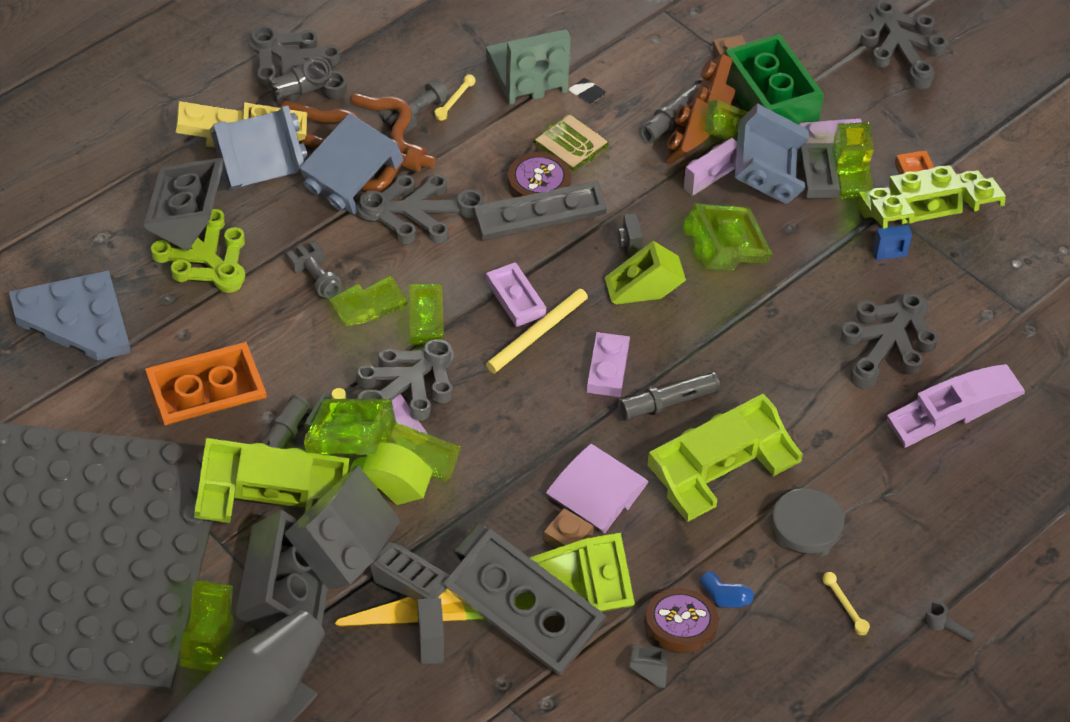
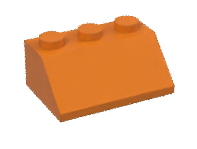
[145,342,267,425]

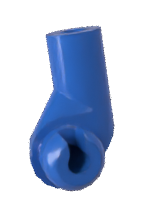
[699,571,754,608]

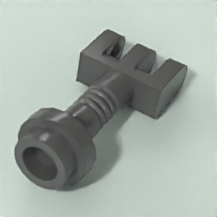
[380,80,448,134]
[284,241,341,299]

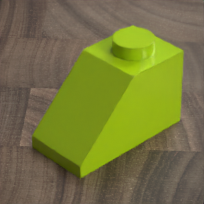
[605,241,686,304]

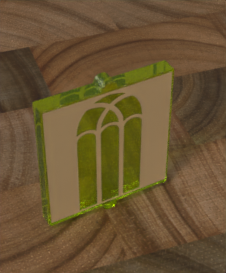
[533,114,609,172]

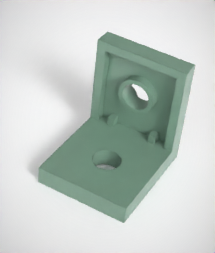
[486,29,571,105]

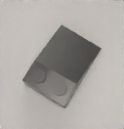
[284,465,401,590]

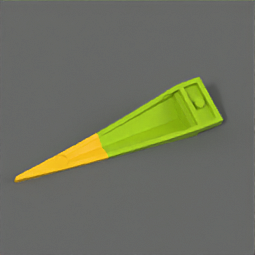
[335,533,635,626]

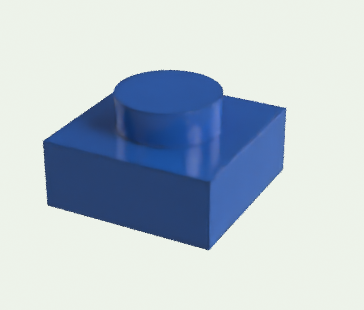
[873,225,912,260]

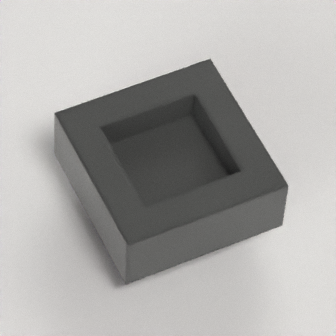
[618,213,643,259]

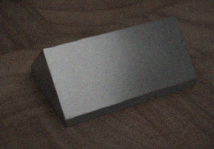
[144,158,224,251]

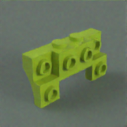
[858,165,1006,229]
[648,394,803,522]
[194,438,350,523]

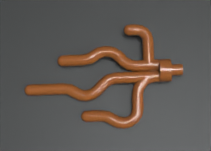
[280,94,436,192]

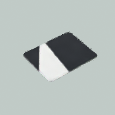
[569,78,606,104]

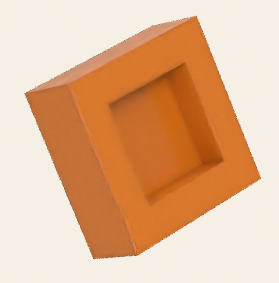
[895,150,935,174]

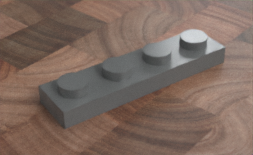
[473,180,607,240]

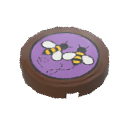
[508,152,571,197]
[644,588,719,653]

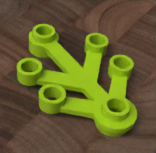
[151,209,245,293]

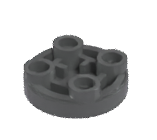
[772,488,845,556]

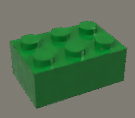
[724,34,824,125]

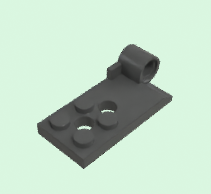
[444,523,606,677]

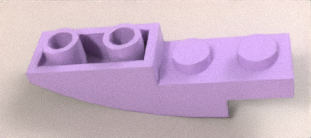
[887,364,1025,448]

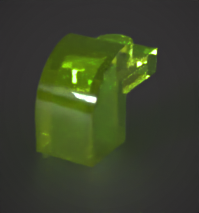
[833,122,874,198]
[180,580,234,671]

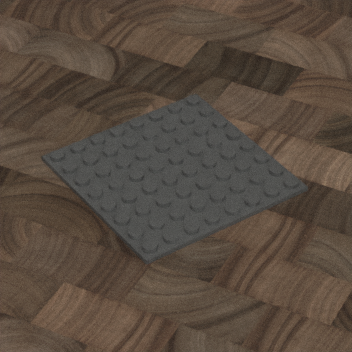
[0,423,213,692]

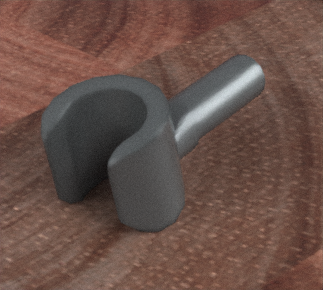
[926,601,976,642]

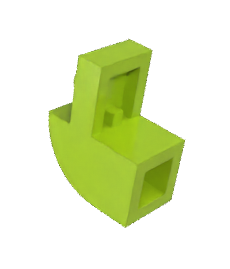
[350,442,433,505]

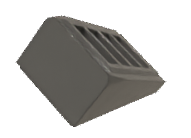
[370,542,450,600]

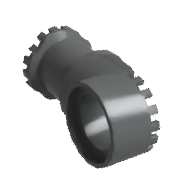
[266,56,331,104]

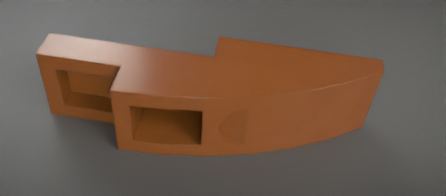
[666,53,736,164]

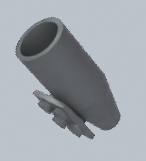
[162,610,325,722]

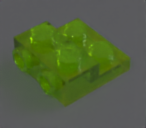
[683,203,773,271]
[304,399,396,455]

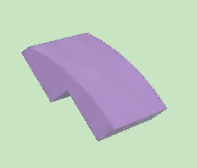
[546,444,648,535]

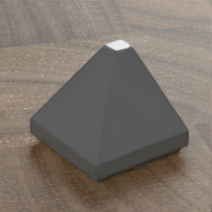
[630,645,669,688]

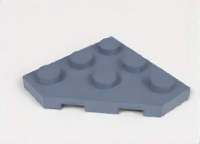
[9,270,131,360]

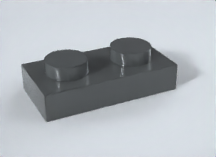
[799,143,840,198]

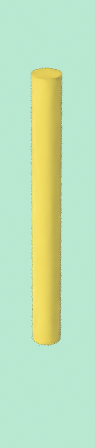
[486,288,588,374]

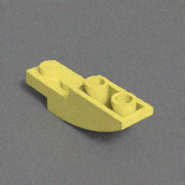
[176,101,307,148]

